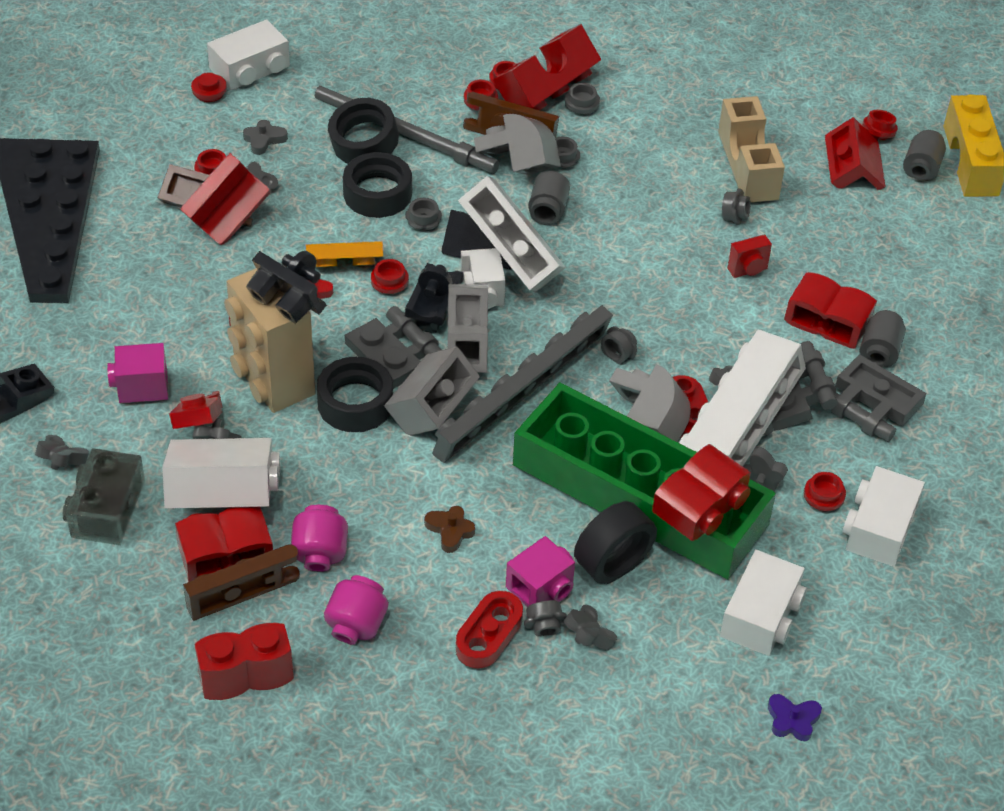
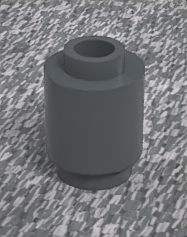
[903,130,946,181]
[528,171,570,225]
[859,310,906,367]

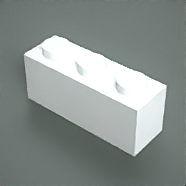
[458,176,566,291]

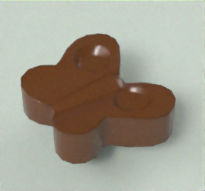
[424,506,475,553]

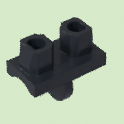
[246,251,327,324]
[405,263,464,333]

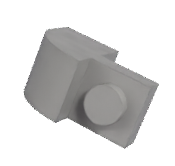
[474,114,561,175]
[447,284,488,373]
[609,364,690,442]

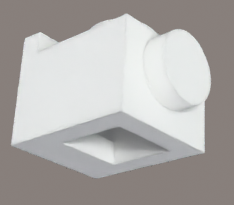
[461,248,505,309]

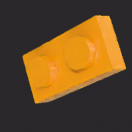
[306,241,383,267]

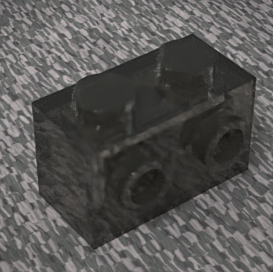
[62,448,145,546]

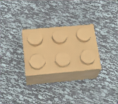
[224,268,315,413]

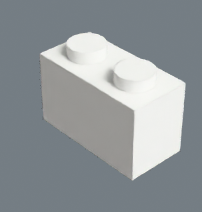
[207,19,290,91]
[842,466,925,567]
[720,549,807,656]

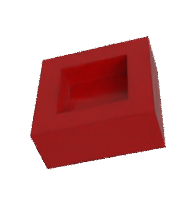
[727,234,772,278]

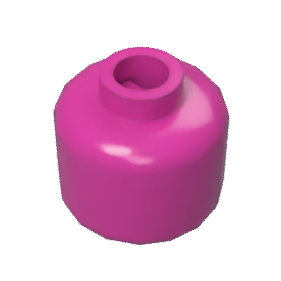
[291,504,348,572]
[324,575,389,645]

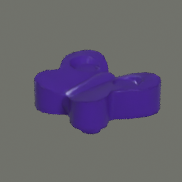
[768,694,822,742]

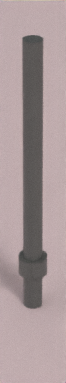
[314,86,500,174]

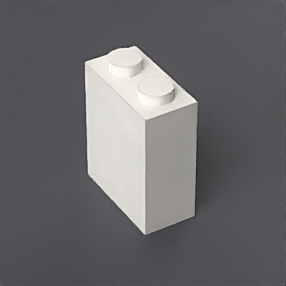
[162,438,280,508]

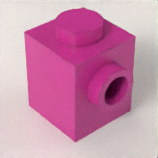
[107,343,168,403]
[505,536,575,607]

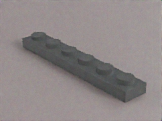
[432,305,613,463]

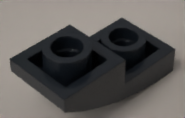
[0,363,55,424]

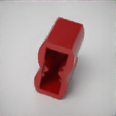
[784,272,877,349]
[652,444,751,541]
[175,506,273,582]
[194,623,294,700]

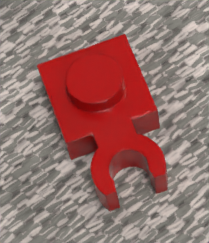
[169,391,223,429]

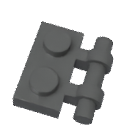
[345,306,442,389]
[772,341,838,431]
[831,354,927,442]

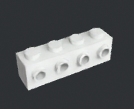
[679,329,806,467]

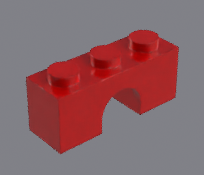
[493,24,601,110]

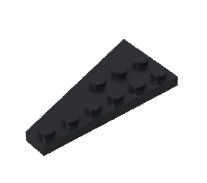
[0,138,100,303]

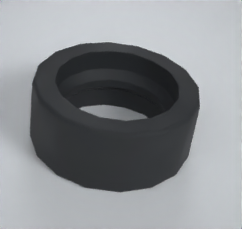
[328,97,399,164]
[342,152,412,218]
[317,357,393,432]
[574,501,657,584]

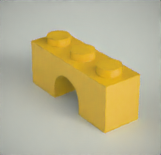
[943,94,1004,197]

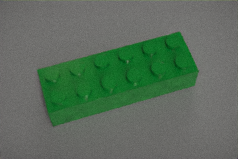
[512,382,776,580]

